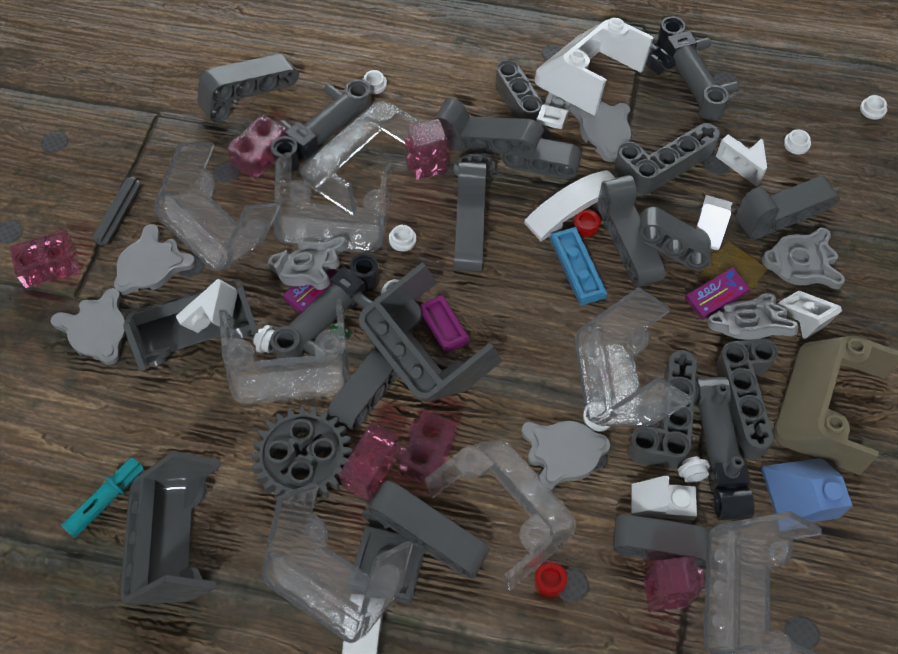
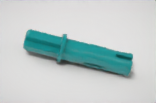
[61,458,144,538]

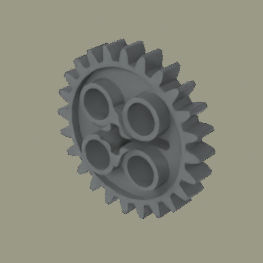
[251,406,353,505]

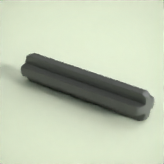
[93,177,141,246]

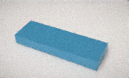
[550,227,607,306]

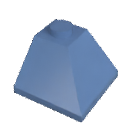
[761,458,853,527]

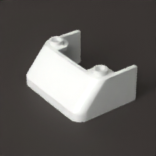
[535,18,654,116]

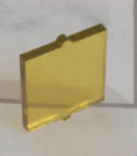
[701,242,768,300]

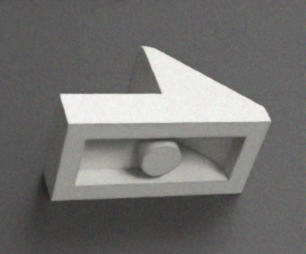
[716,134,767,187]
[696,195,732,250]
[176,279,238,333]
[777,290,842,340]
[631,476,697,521]

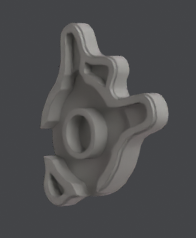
[568,101,631,162]
[114,224,196,295]
[762,227,845,289]
[268,237,348,290]
[51,288,126,365]
[708,293,798,340]
[521,421,610,495]

